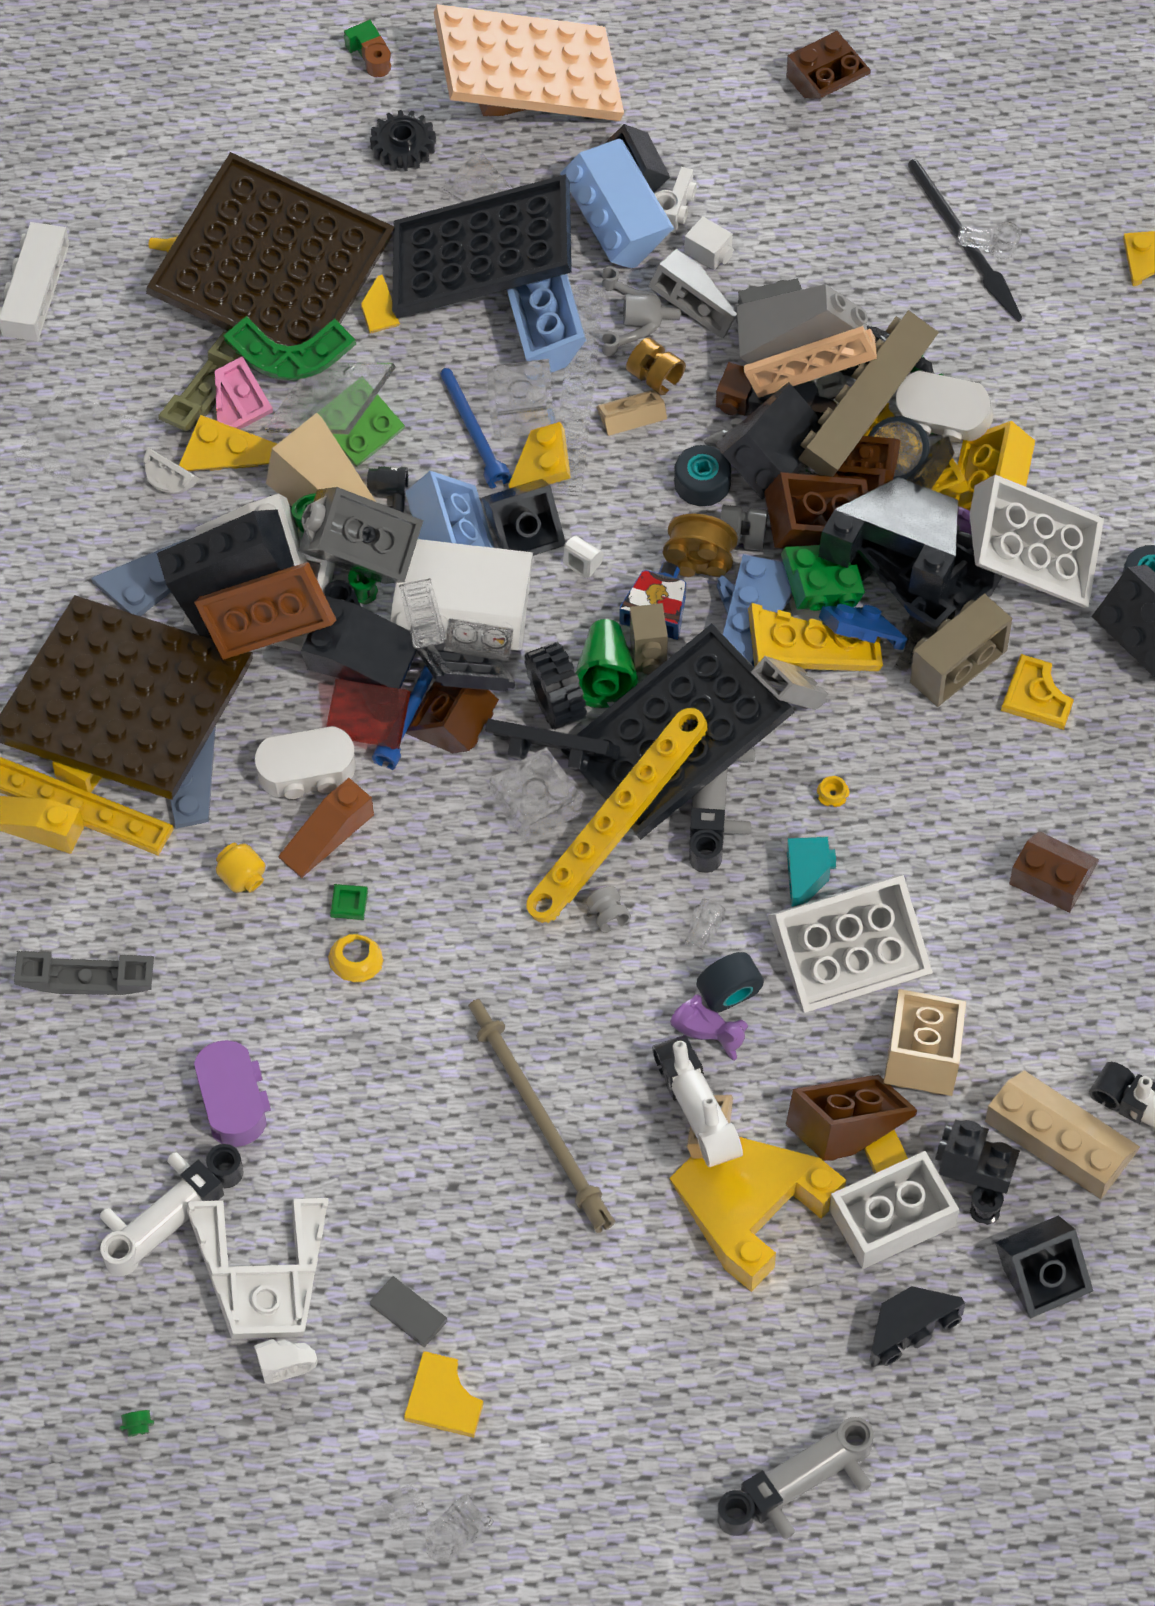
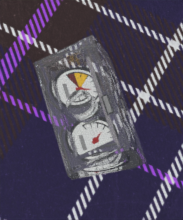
[444,618,514,661]

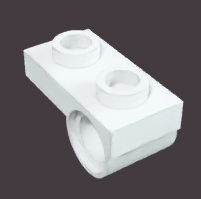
[654,167,697,233]

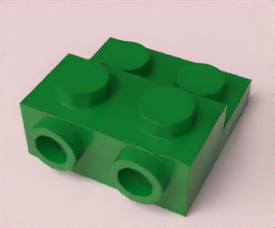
[781,545,865,611]

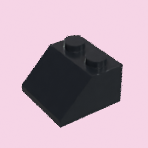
[604,124,670,193]
[482,479,566,556]
[995,1215,1094,1319]

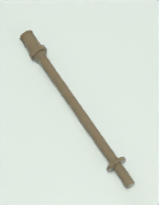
[468,999,615,1233]

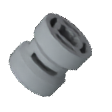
[586,886,631,933]

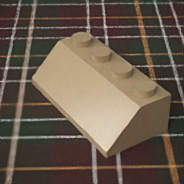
[985,1070,1140,1199]

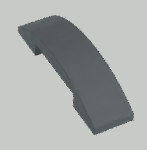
[14,951,154,995]

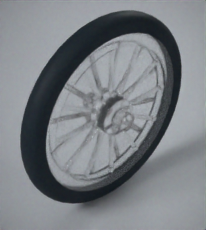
[868,416,930,480]

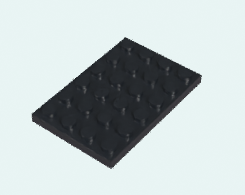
[392,174,572,318]
[561,623,795,840]

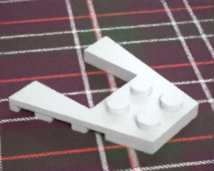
[186,1198,329,1339]

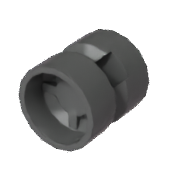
[720,504,768,551]

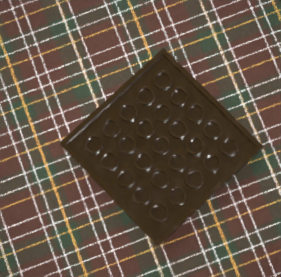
[146,152,395,346]
[0,595,253,800]

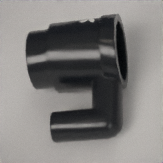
[367,466,409,513]

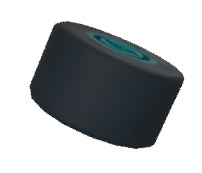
[674,445,731,507]
[696,952,764,1013]

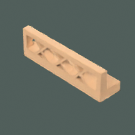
[744,326,877,398]

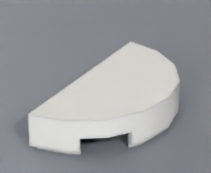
[143,447,200,494]

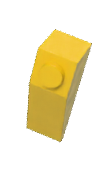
[0,796,85,854]

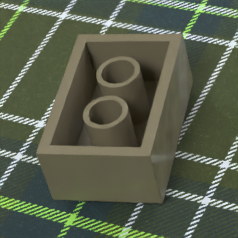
[910,594,1013,707]

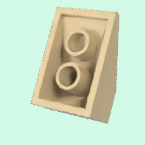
[884,989,966,1096]

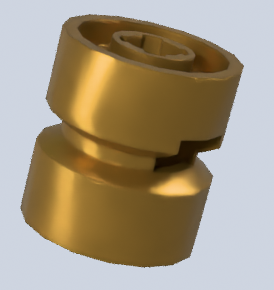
[626,337,686,395]

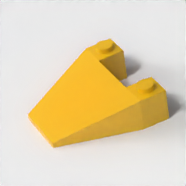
[669,1137,846,1292]

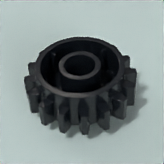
[370,110,436,171]

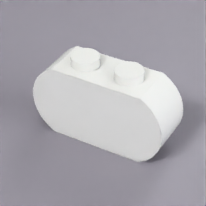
[896,371,993,442]
[255,726,356,799]

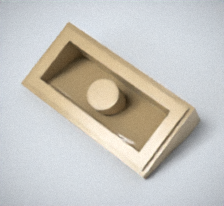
[596,390,667,436]

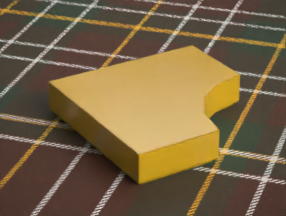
[1001,654,1074,730]
[404,1351,484,1438]

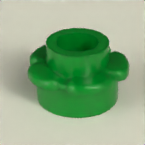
[119,1410,154,1437]

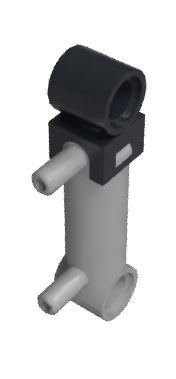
[689,749,755,873]
[717,1417,874,1539]

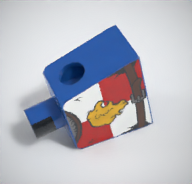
[619,562,686,640]

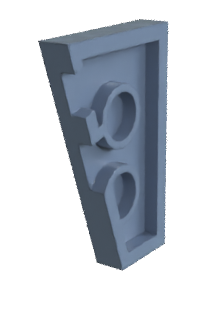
[91,539,186,616]

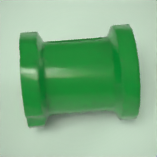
[348,570,378,605]

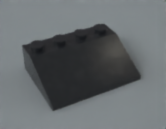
[157,509,295,639]

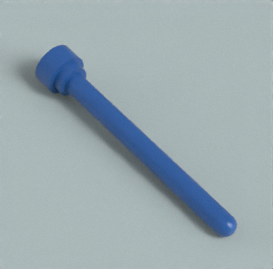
[440,368,512,489]
[372,665,433,770]

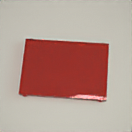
[326,679,411,750]

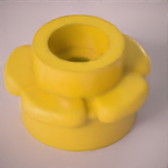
[817,776,850,807]

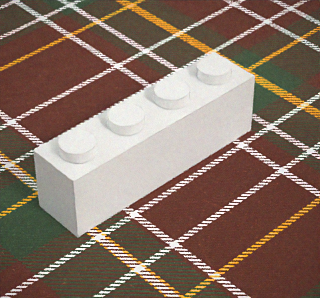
[0,222,69,342]

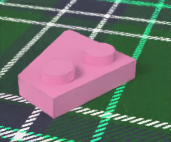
[215,356,273,429]

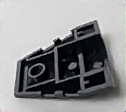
[858,526,1002,631]

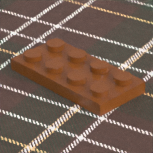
[194,562,336,660]

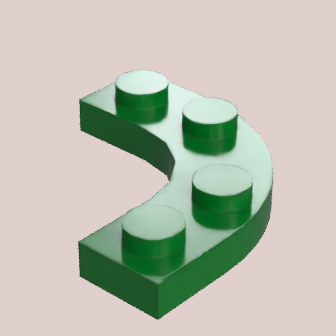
[223,316,356,380]

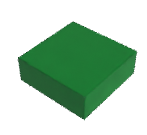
[330,884,368,920]

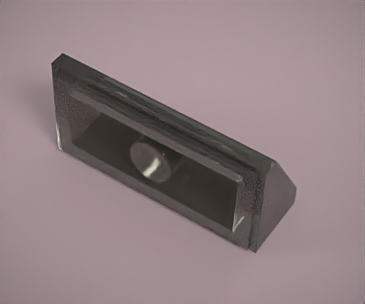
[907,437,955,489]

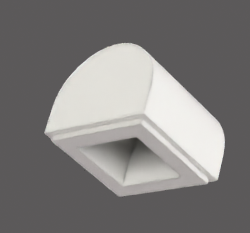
[563,536,604,579]

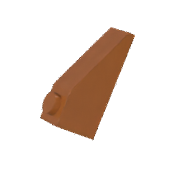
[278,778,374,878]

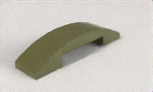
[158,331,240,431]

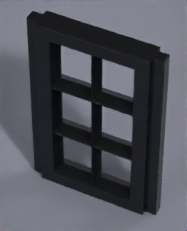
[417,639,515,691]

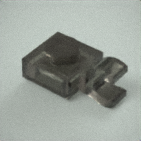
[894,615,937,672]

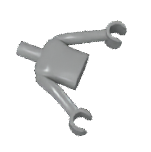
[602,266,681,356]

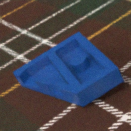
[818,604,907,650]

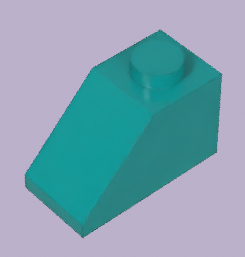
[787,837,836,907]

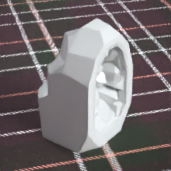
[254,1339,318,1384]

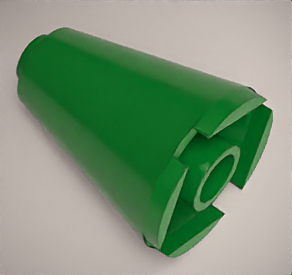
[575,619,638,708]

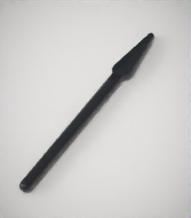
[908,159,1022,322]

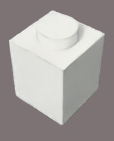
[684,216,734,270]

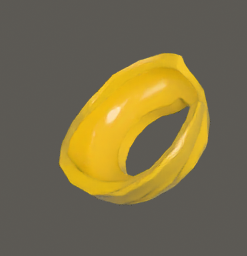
[328,934,383,982]

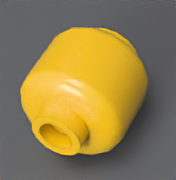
[216,842,266,893]

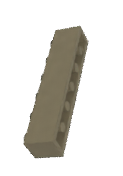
[799,310,939,477]

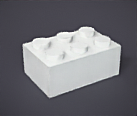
[829,1151,959,1270]

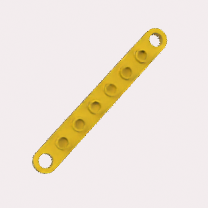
[526,708,708,923]

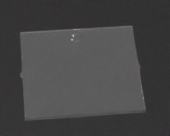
[265,362,396,434]

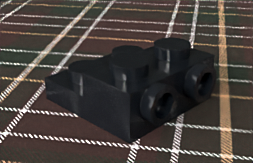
[935,1119,1020,1194]

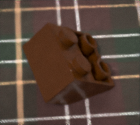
[786,30,871,99]

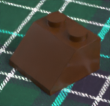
[405,681,499,754]
[1009,831,1099,913]

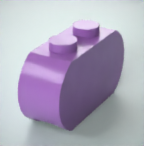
[194,1040,271,1147]

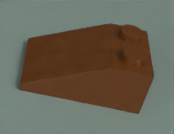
[764,472,868,548]
[786,1074,917,1161]

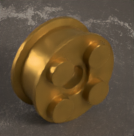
[663,513,738,577]

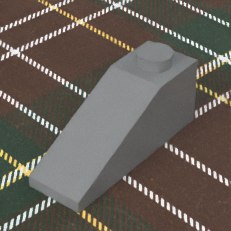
[648,249,737,338]

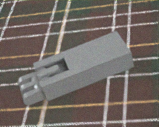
[751,656,829,710]

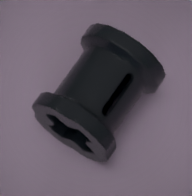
[970,1186,1004,1225]

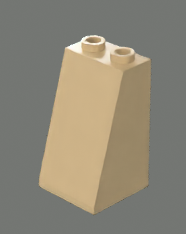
[266,413,376,507]

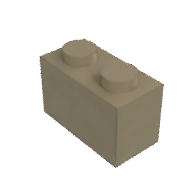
[630,603,668,675]

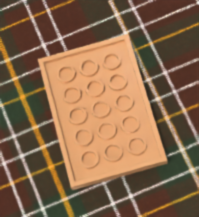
[434,4,624,121]

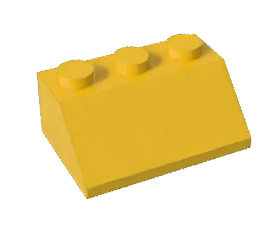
[954,421,1035,511]

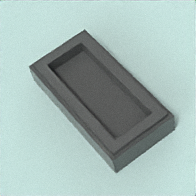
[370,1276,448,1348]

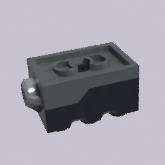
[298,487,424,584]

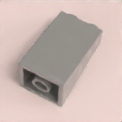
[737,284,868,364]

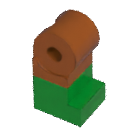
[344,19,391,77]

